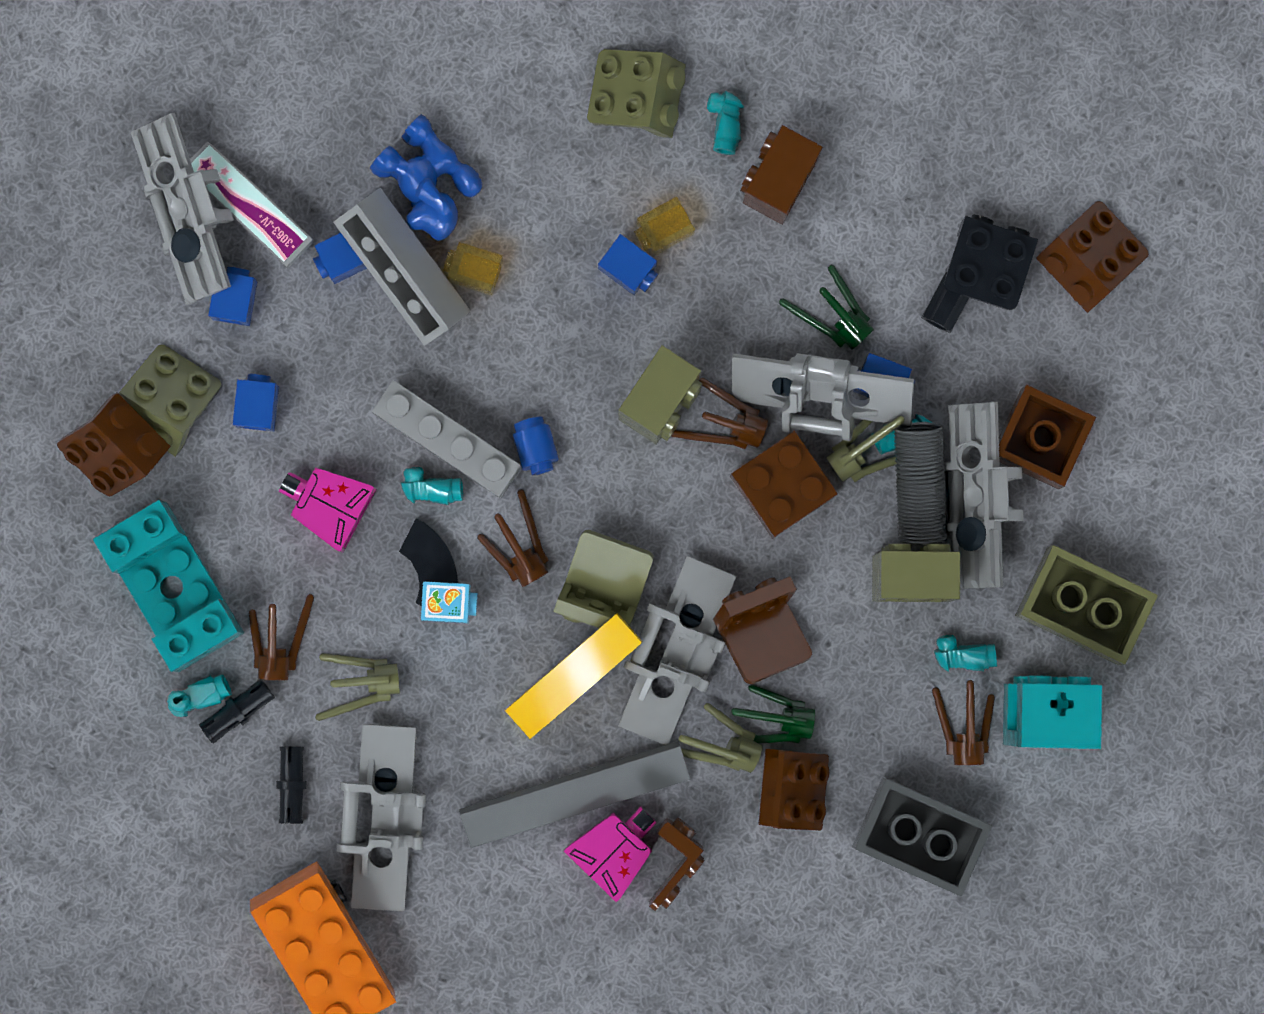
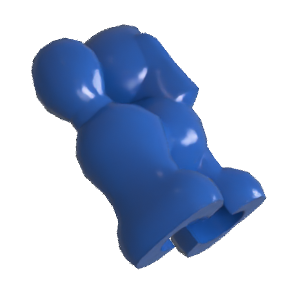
[370,114,482,241]

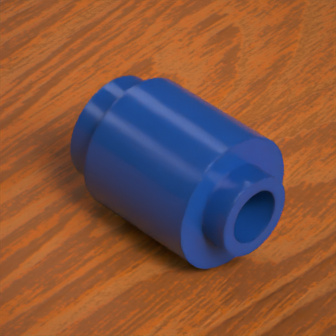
[513,416,559,475]

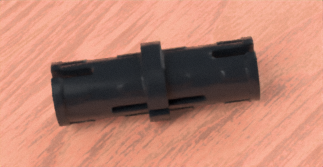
[199,679,275,744]
[276,746,307,824]

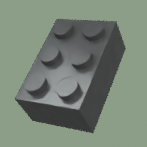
[852,777,992,897]

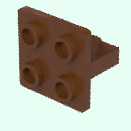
[759,749,830,831]

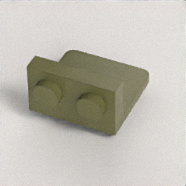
[587,49,686,138]
[119,345,221,457]
[553,530,654,629]

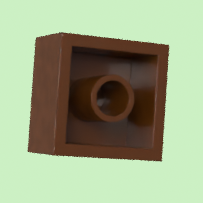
[740,125,823,225]
[999,385,1096,489]
[730,431,838,539]

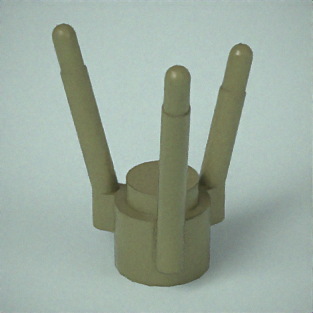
[826,416,905,482]
[315,653,400,721]
[679,703,762,773]

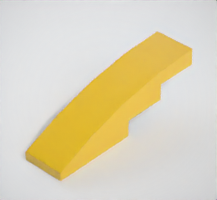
[505,613,643,739]

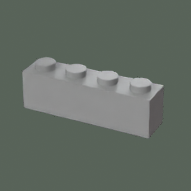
[333,188,471,346]
[372,380,522,499]

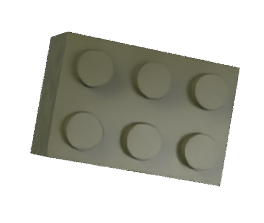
[618,345,703,445]
[872,544,960,602]
[1015,545,1158,665]

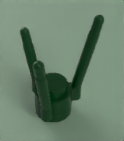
[779,265,874,350]
[731,684,815,744]

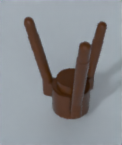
[671,378,768,449]
[477,489,549,587]
[249,594,314,680]
[932,680,995,765]

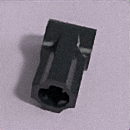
[921,264,969,333]

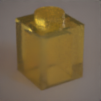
[634,197,695,256]
[443,242,504,296]

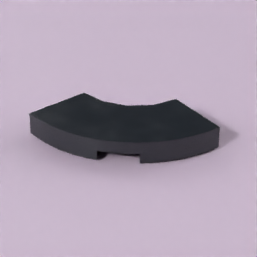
[399,518,458,606]

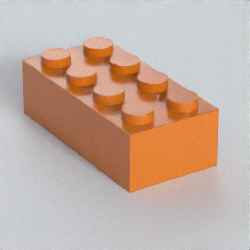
[250,861,396,1014]

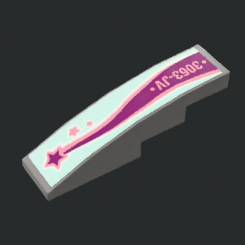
[190,141,314,268]

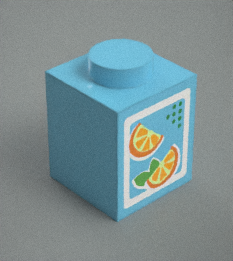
[421,582,478,623]

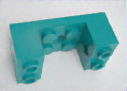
[93,500,244,672]
[1003,676,1102,749]

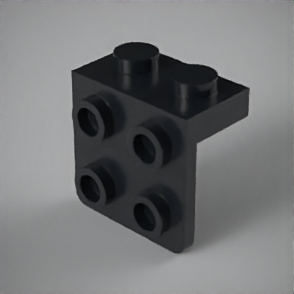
[944,214,1038,310]

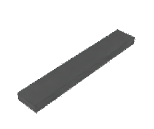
[459,741,690,848]

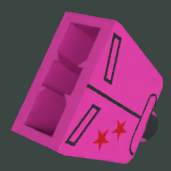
[279,468,377,553]
[564,807,657,902]

